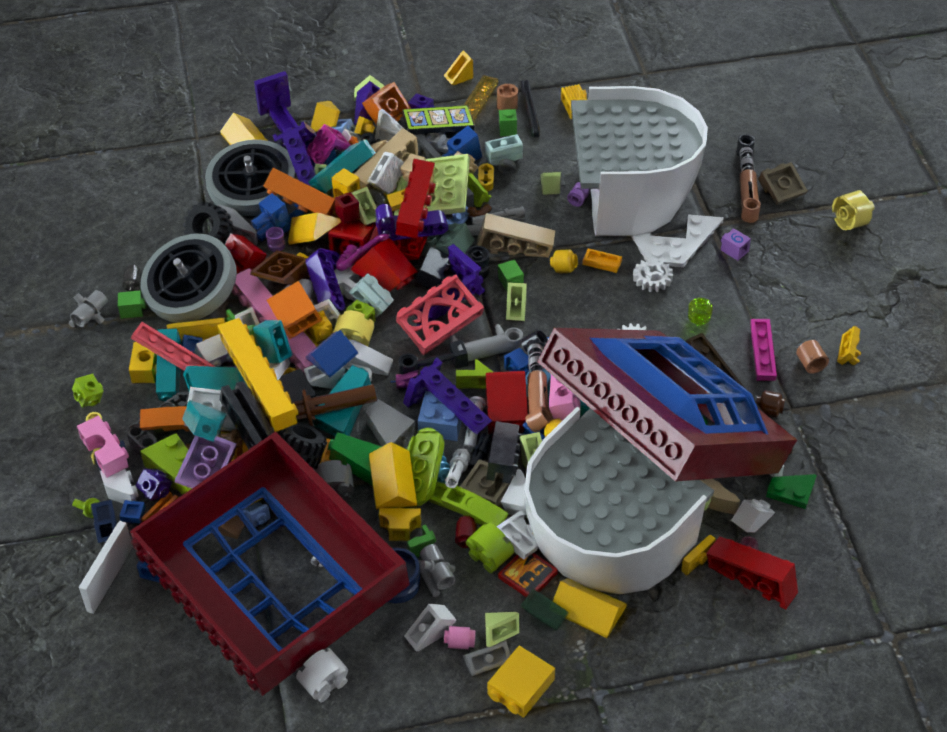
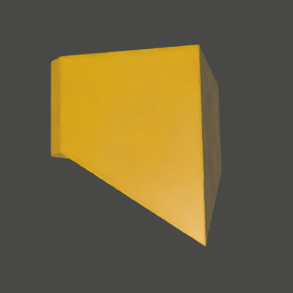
[444,50,473,86]
[311,101,340,132]

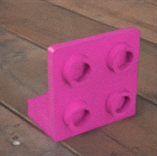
[307,124,351,164]

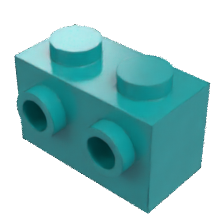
[253,320,293,363]

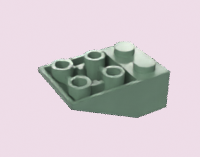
[421,223,474,263]

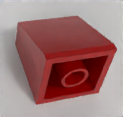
[328,220,376,264]
[350,238,417,292]
[486,371,528,434]

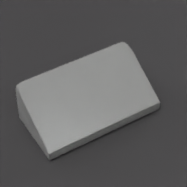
[463,641,511,676]

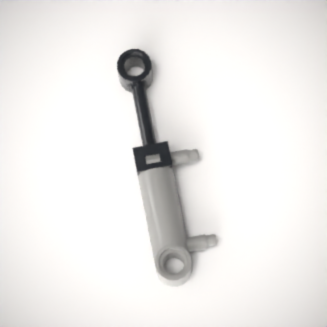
[399,324,523,378]

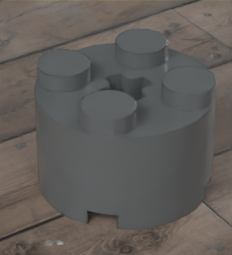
[313,460,354,502]

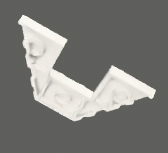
[631,215,724,268]

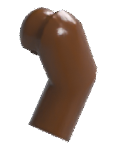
[467,204,492,218]

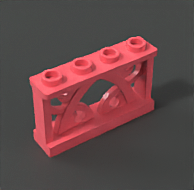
[396,274,484,356]

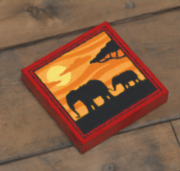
[498,553,558,601]

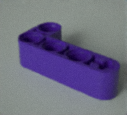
[375,204,449,241]
[305,248,345,313]

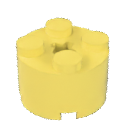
[832,190,874,230]
[332,310,374,346]

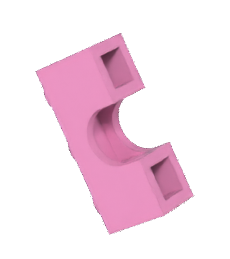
[77,415,129,478]

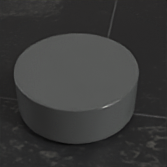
[498,159,516,175]

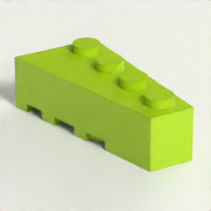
[140,433,192,495]

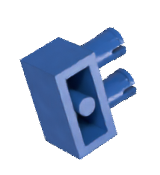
[251,193,291,242]

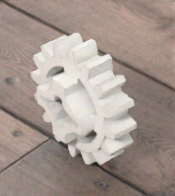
[633,258,673,292]

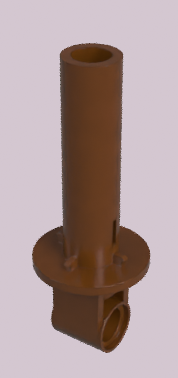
[291,384,377,426]

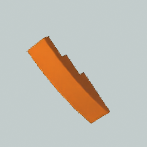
[140,406,190,432]

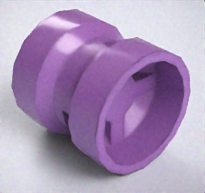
[567,182,590,207]
[266,227,285,252]

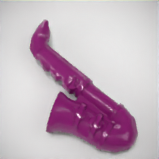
[336,234,390,271]

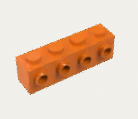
[263,168,335,216]

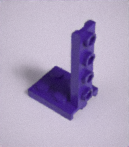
[254,71,309,148]
[272,121,316,186]
[415,244,485,326]
[403,358,492,434]

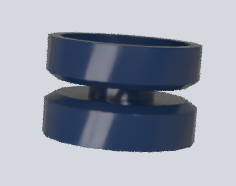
[388,548,421,604]

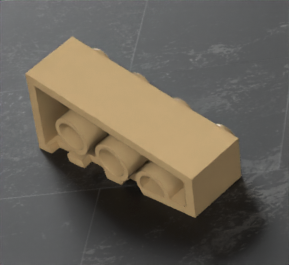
[354,128,418,196]
[476,213,555,258]

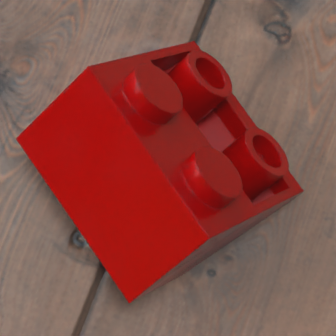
[225,233,267,274]

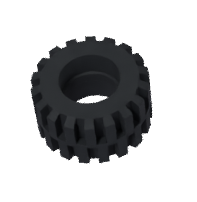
[183,202,233,245]
[277,422,327,467]

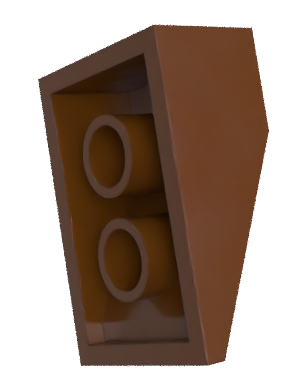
[250,250,309,285]

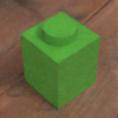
[499,109,517,136]
[498,260,524,291]
[118,291,146,319]

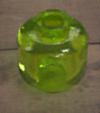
[688,297,713,325]

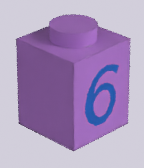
[721,229,751,261]

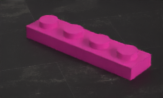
[750,319,777,381]

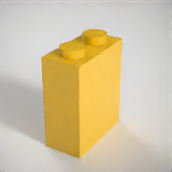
[487,645,555,718]

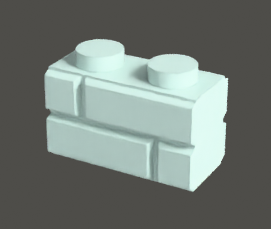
[485,134,523,166]
[349,274,394,317]

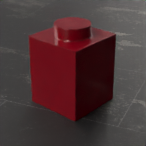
[335,192,360,224]

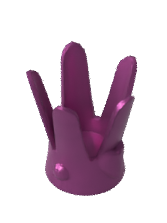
[391,370,418,389]

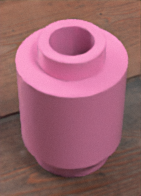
[444,626,475,650]

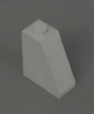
[366,399,416,447]

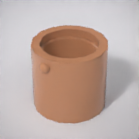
[497,84,518,110]
[796,340,829,374]

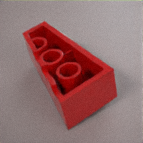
[396,159,436,239]
[707,536,798,610]

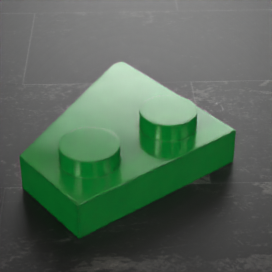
[766,474,817,509]

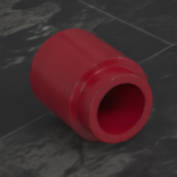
[455,516,477,548]

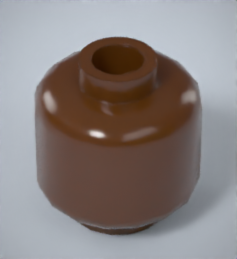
[756,390,785,418]

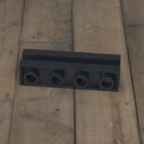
[219,381,274,449]
[486,421,522,484]

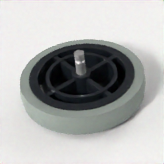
[205,140,297,216]
[141,234,237,323]

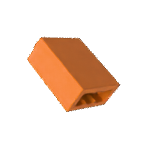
[266,281,322,339]

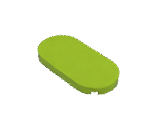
[407,427,444,507]

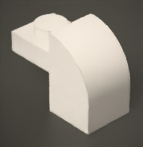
[334,266,360,301]

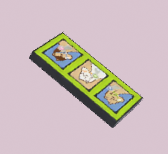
[402,105,475,134]

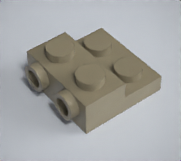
[758,162,808,205]
[460,459,514,508]

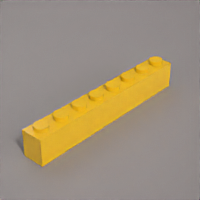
[217,318,298,432]

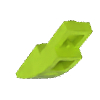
[429,481,509,527]

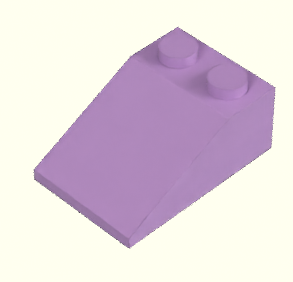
[174,435,236,488]

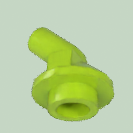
[72,498,100,518]

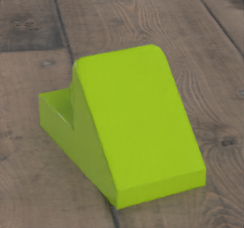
[456,359,493,389]

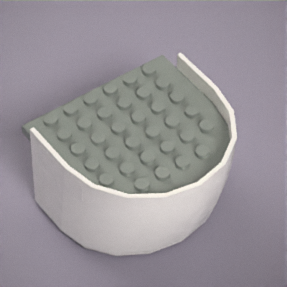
[571,86,708,237]
[524,407,714,595]

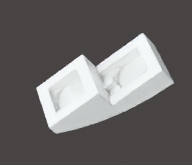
[425,132,451,153]

